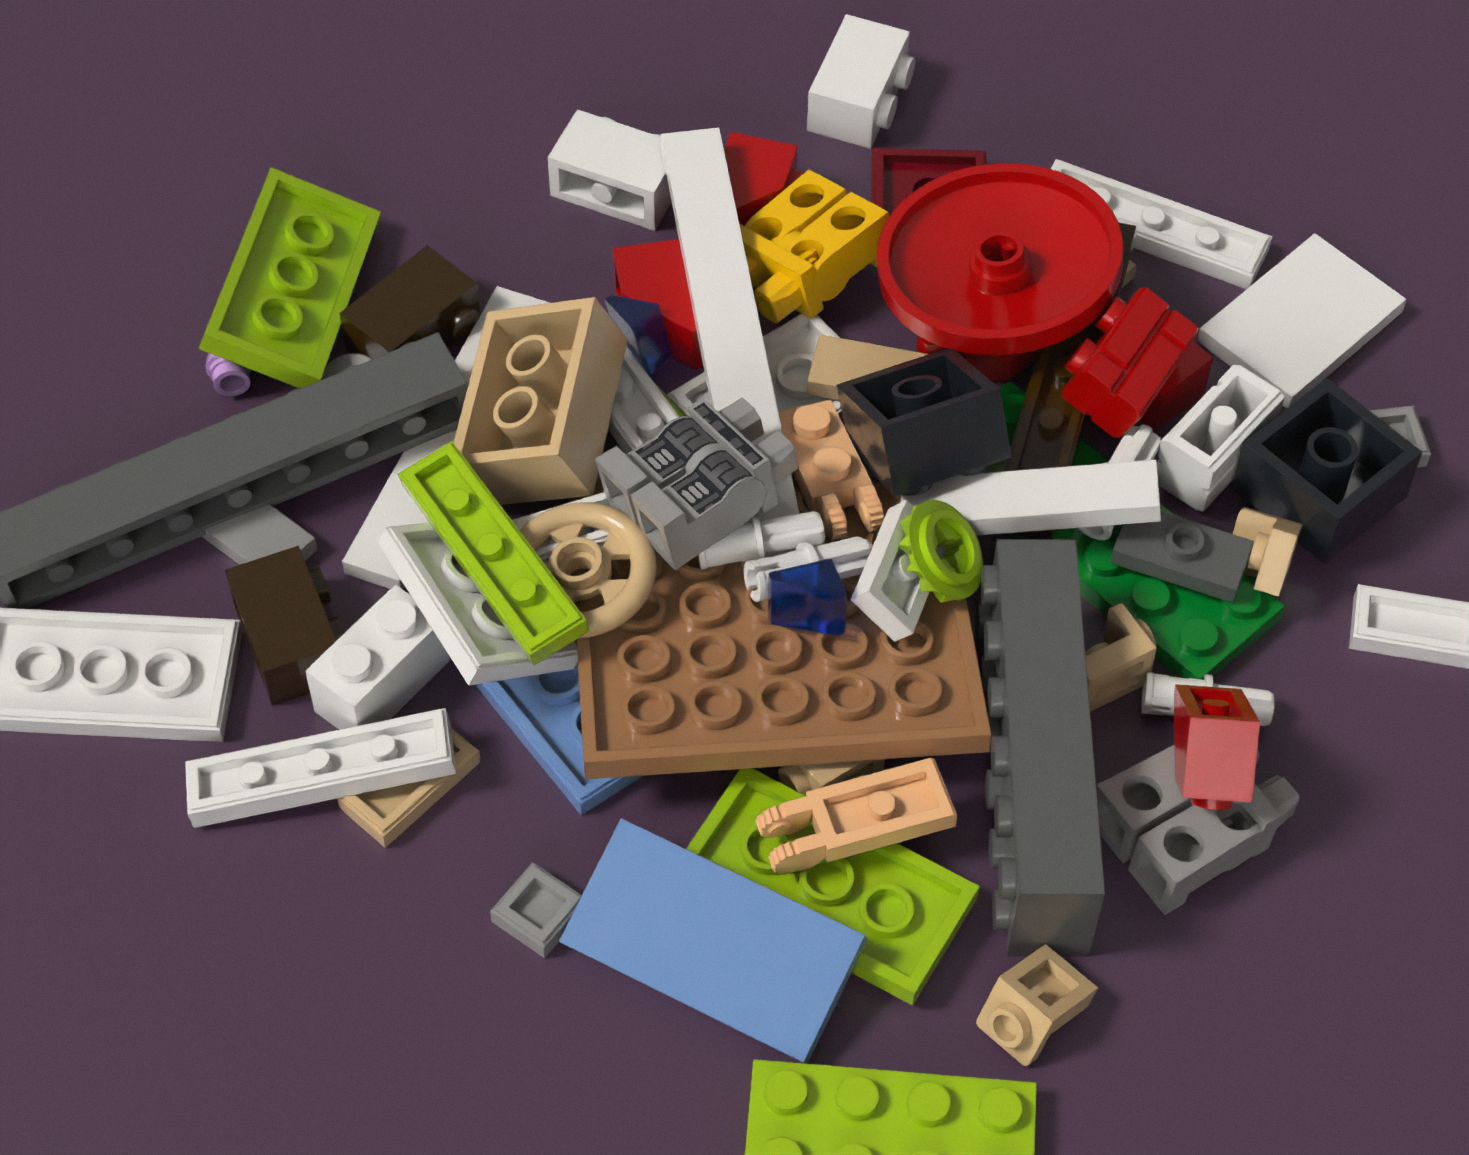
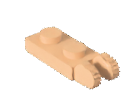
[778,400,885,541]
[755,758,957,875]

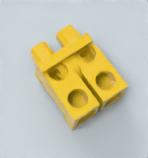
[739,170,889,324]

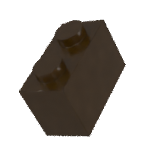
[339,245,481,359]
[225,545,346,706]

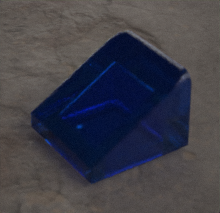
[605,294,672,376]
[768,558,847,635]

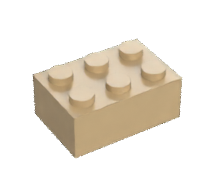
[454,297,628,505]

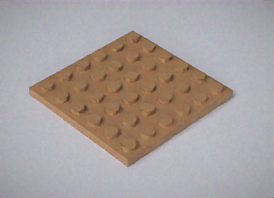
[568,466,991,779]

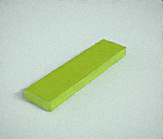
[398,441,590,666]

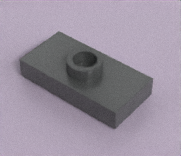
[1110,511,1254,603]

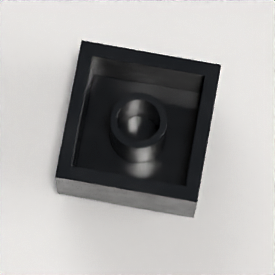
[836,348,1012,497]
[1231,378,1422,564]

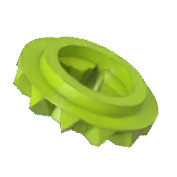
[898,500,983,603]

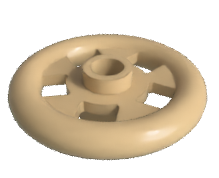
[519,502,657,639]

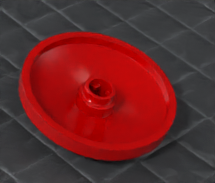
[877,163,1123,355]

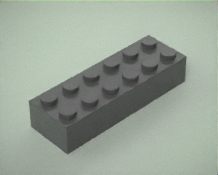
[976,539,1105,957]

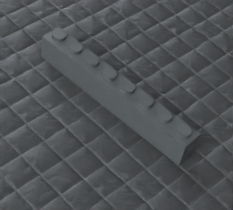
[0,333,468,609]

